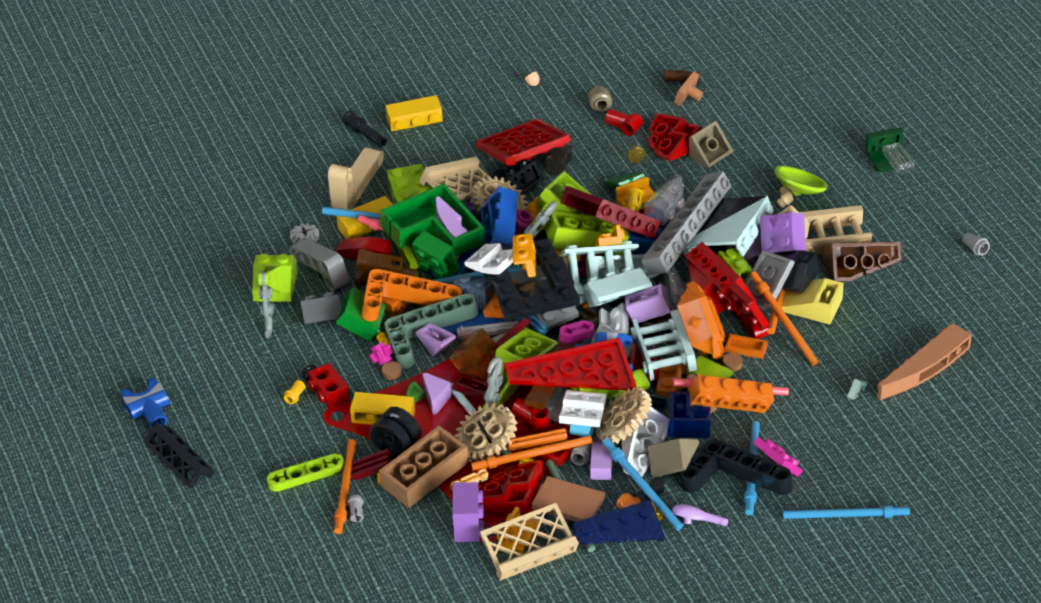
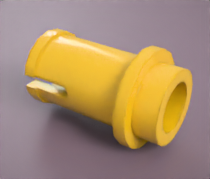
[284,380,306,404]

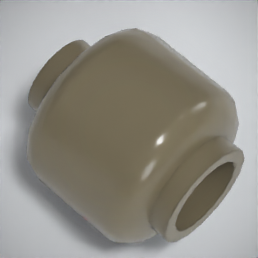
[588,86,612,112]

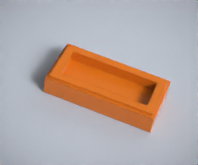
[725,334,768,359]

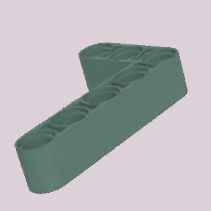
[385,293,478,369]

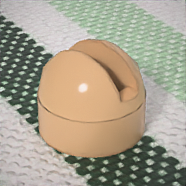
[525,72,540,86]

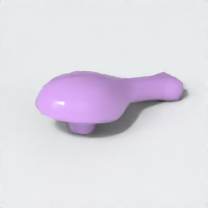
[671,504,728,526]

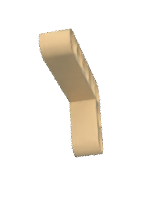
[328,147,384,210]

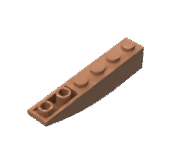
[877,323,972,400]

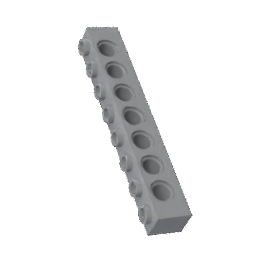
[641,171,731,275]

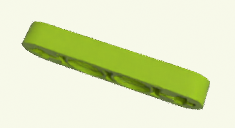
[267,454,344,492]

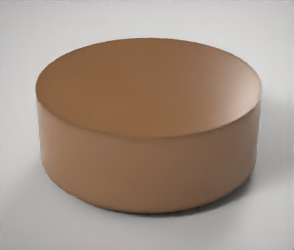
[723,353,743,372]
[382,361,402,380]

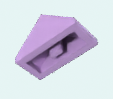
[416,323,456,357]
[423,373,451,415]

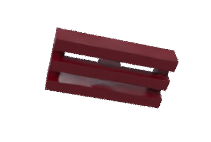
[496,316,532,347]
[452,374,489,402]
[351,449,391,481]

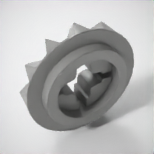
[290,223,320,244]

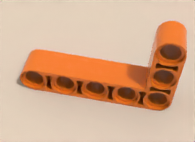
[361,269,462,321]

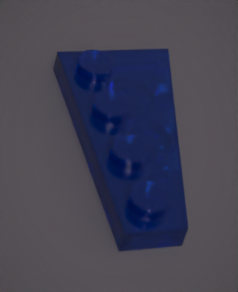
[572,500,665,545]

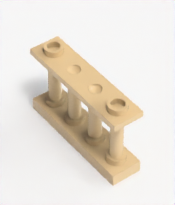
[799,205,872,255]

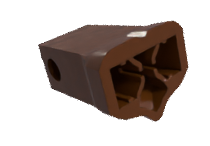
[355,248,417,286]

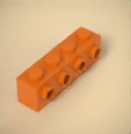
[689,375,774,413]

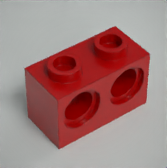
[308,363,350,409]

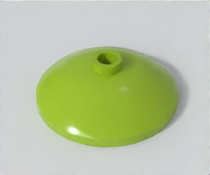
[774,166,828,196]

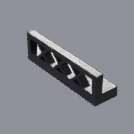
[144,423,215,488]

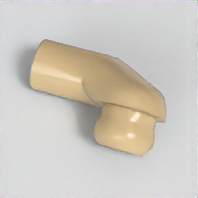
[777,186,793,208]

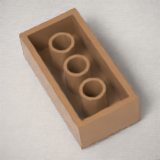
[379,426,469,508]

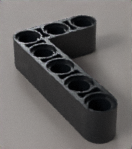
[681,439,793,495]

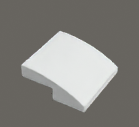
[464,243,513,274]
[559,390,606,427]

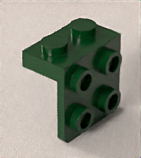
[865,127,911,172]

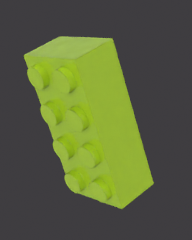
[386,164,431,204]
[544,210,629,255]

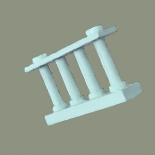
[560,241,639,296]
[630,310,697,380]

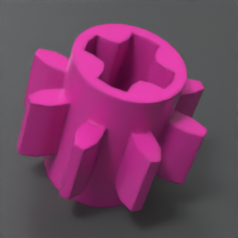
[369,342,394,366]

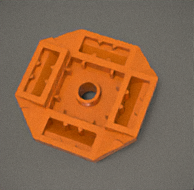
[677,281,726,360]

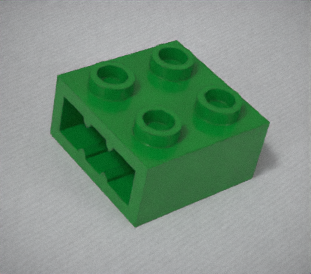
[412,231,460,279]
[336,287,386,341]

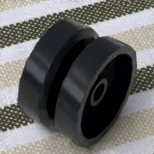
[369,407,422,459]

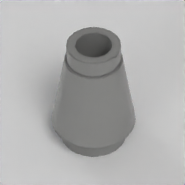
[962,233,990,256]
[570,443,592,466]

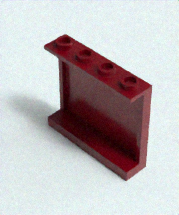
[560,185,661,239]

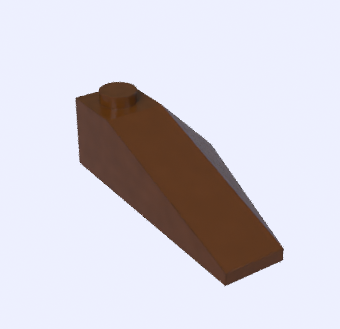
[822,242,902,281]

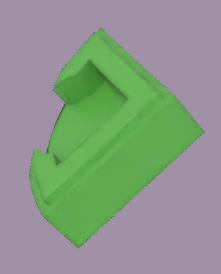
[406,381,426,403]

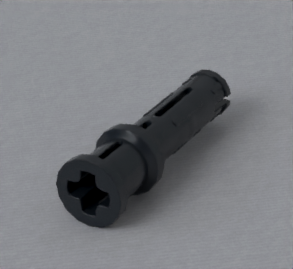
[342,110,387,148]

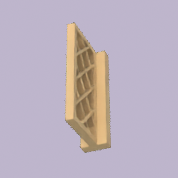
[419,157,493,201]
[479,503,579,581]

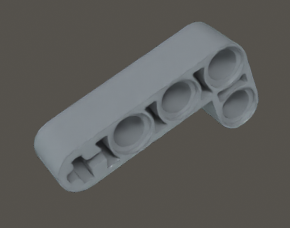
[290,238,349,292]

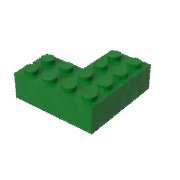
[380,183,485,256]

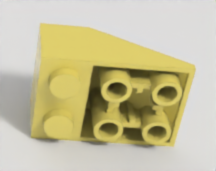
[781,278,844,324]

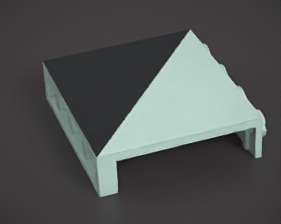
[683,196,774,258]

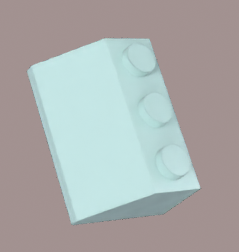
[582,266,653,308]

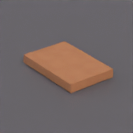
[531,476,605,526]

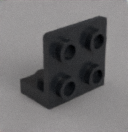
[491,160,543,195]

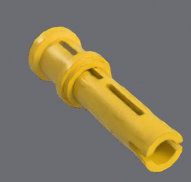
[626,188,645,234]

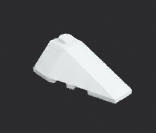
[622,407,670,477]

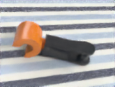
[616,477,665,517]

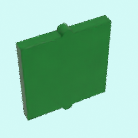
[603,172,645,187]

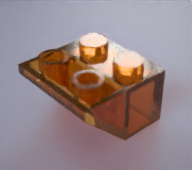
[449,328,498,382]

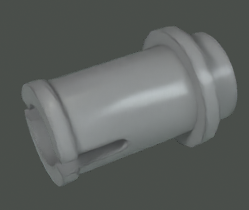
[347,495,364,522]

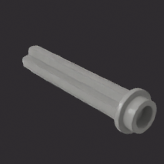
[457,320,518,341]

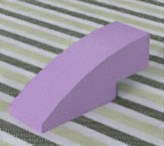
[435,196,467,238]
[590,437,612,480]

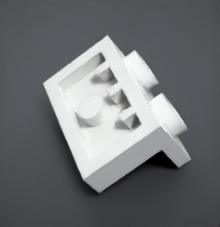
[599,302,629,335]

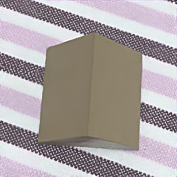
[689,121,734,169]
[648,439,700,477]

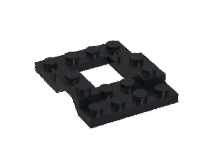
[483,238,580,321]

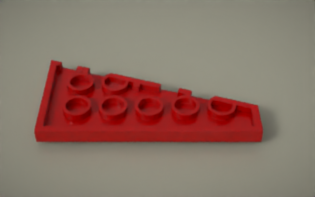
[504,337,637,391]

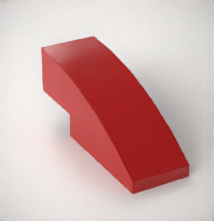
[335,237,392,261]

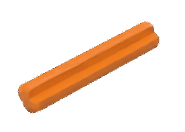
[507,428,567,451]

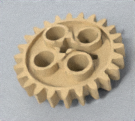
[469,176,528,215]
[595,387,652,444]
[454,403,517,462]

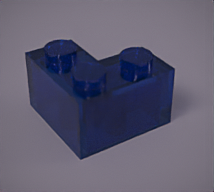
[669,391,711,438]

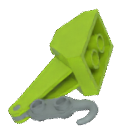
[524,171,590,239]
[252,254,298,339]
[482,328,558,409]

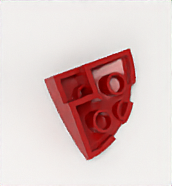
[648,113,702,161]
[478,460,543,516]

